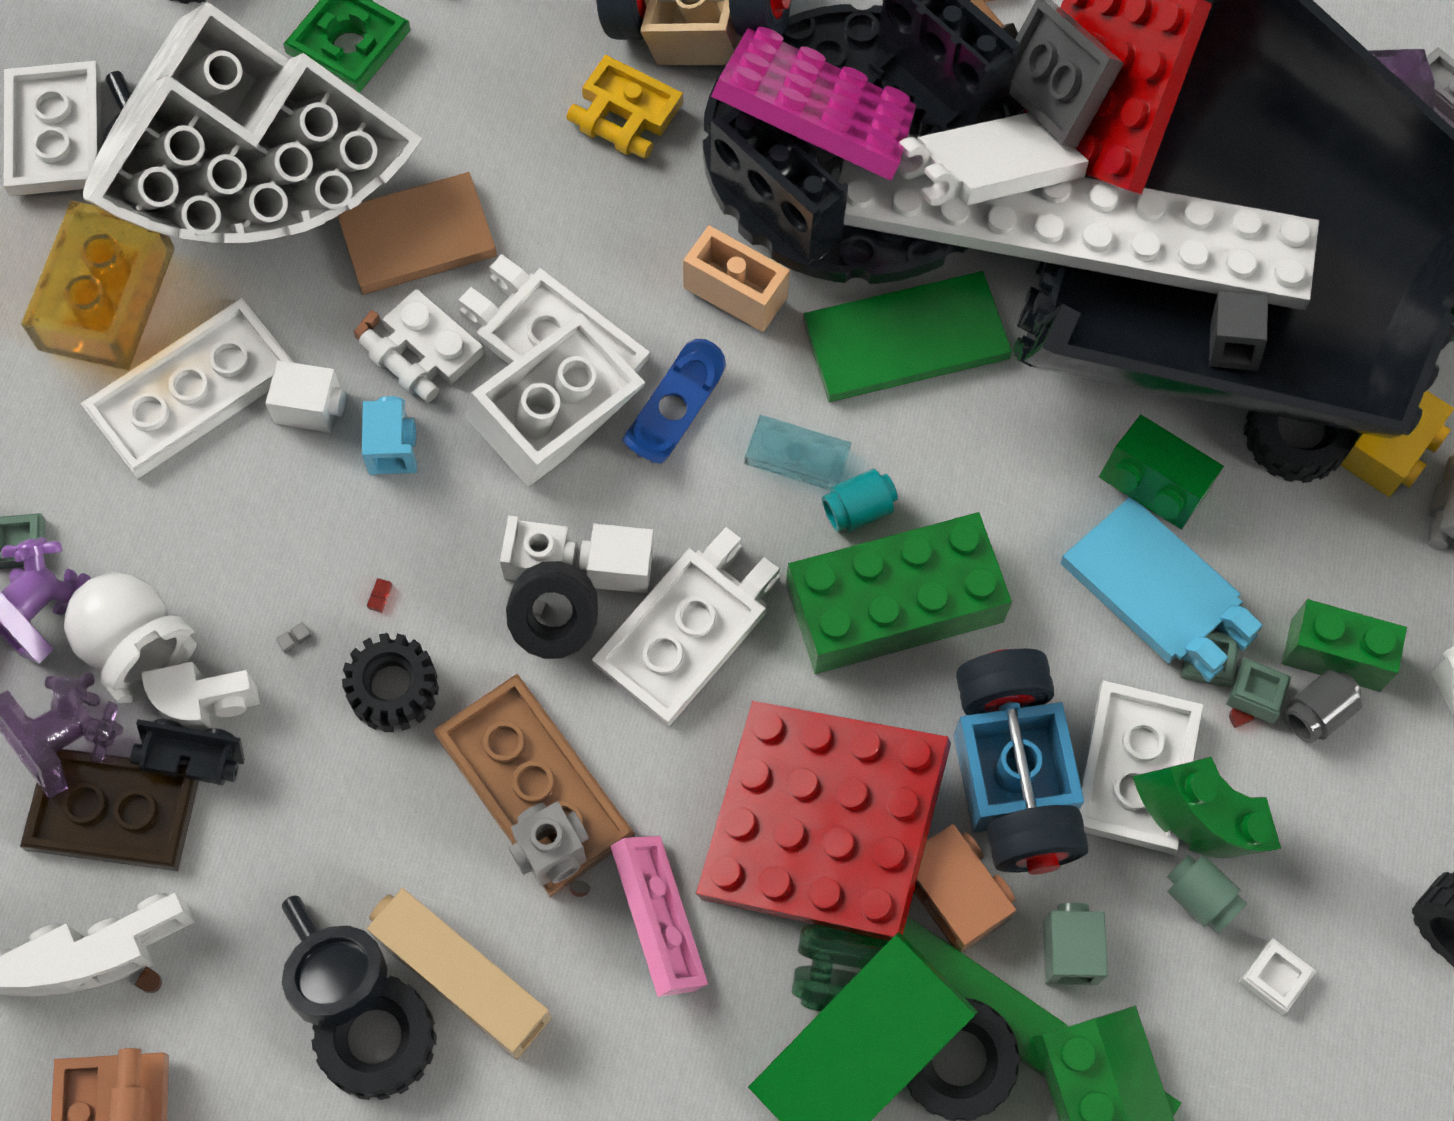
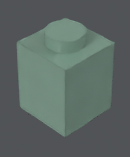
[1043,903,1108,985]

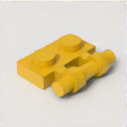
[566,54,683,159]

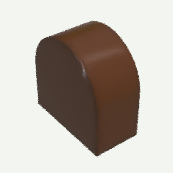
[134,966,162,993]

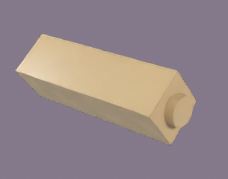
[366,887,552,1060]

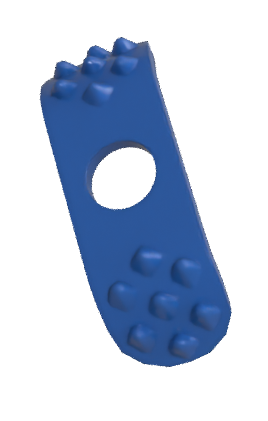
[622,339,726,464]

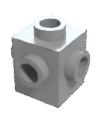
[508,801,589,887]

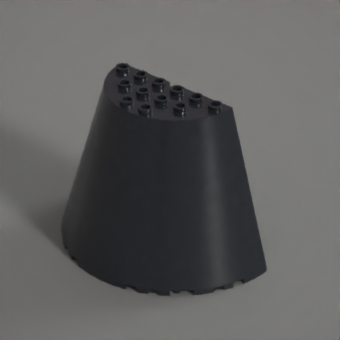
[1013,0,1454,438]

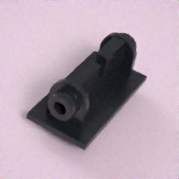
[130,719,245,786]

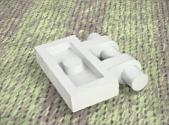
[359,289,485,403]

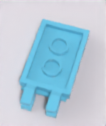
[1061,497,1263,683]

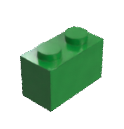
[1099,414,1224,530]
[1282,599,1407,692]

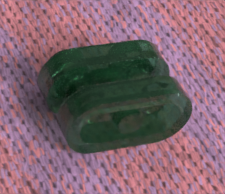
[791,925,889,1011]

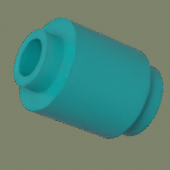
[821,468,898,532]

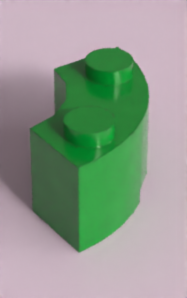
[1132,757,1281,858]

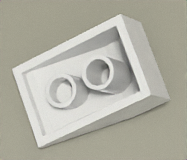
[465,313,645,487]

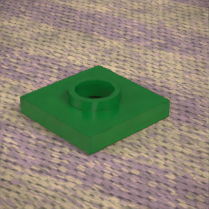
[283,0,411,93]

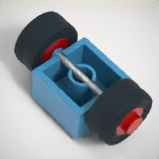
[953,648,1088,875]

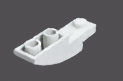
[0,893,195,996]

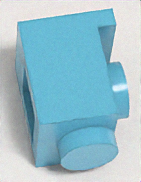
[362,396,418,475]

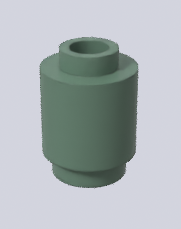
[1167,854,1247,933]

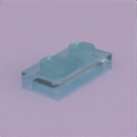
[744,415,852,490]

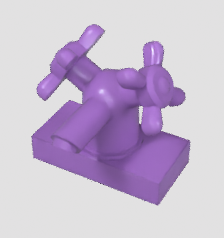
[0,537,91,663]

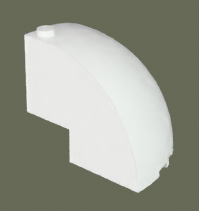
[83,1,422,243]

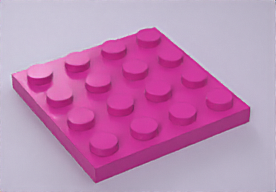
[711,27,916,181]

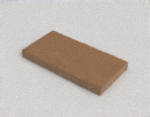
[433,673,635,897]

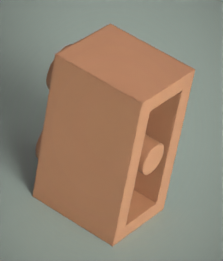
[914,823,1016,953]

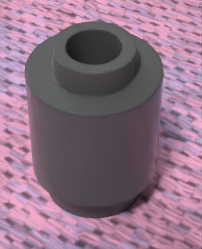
[1284,670,1362,743]

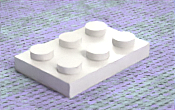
[4,61,102,196]
[1079,680,1203,855]

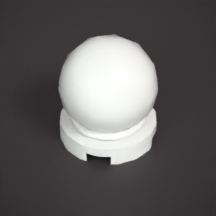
[64,572,197,703]

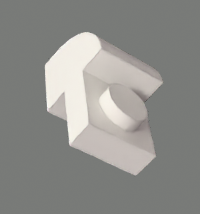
[141,661,260,731]

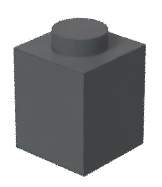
[1209,291,1268,371]

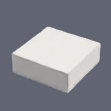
[1239,938,1316,1015]

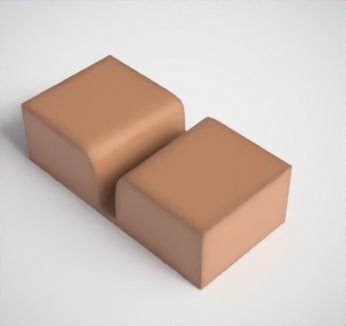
[353,310,380,340]

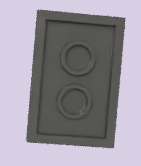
[1009,0,1124,148]

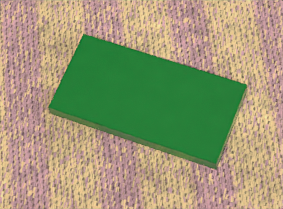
[803,271,1012,403]
[748,932,978,1121]

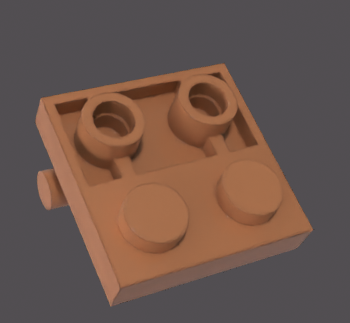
[51,1048,169,1121]

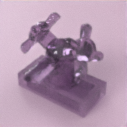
[0,672,123,799]

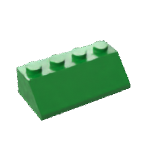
[1032,1005,1174,1121]

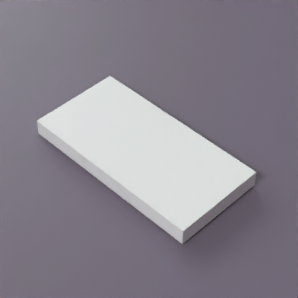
[81,298,294,479]

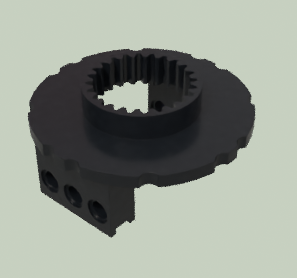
[703,0,1021,284]

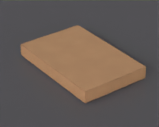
[338,172,497,295]

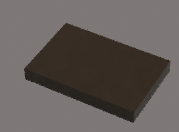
[20,747,199,871]

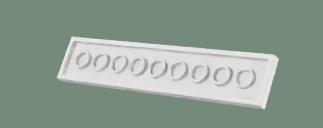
[839,152,1319,310]

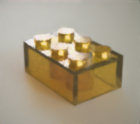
[21,200,175,371]

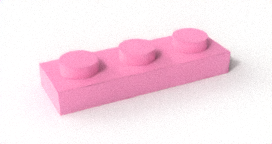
[610,836,708,997]

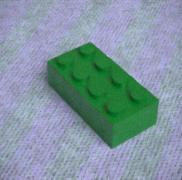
[786,512,1012,674]

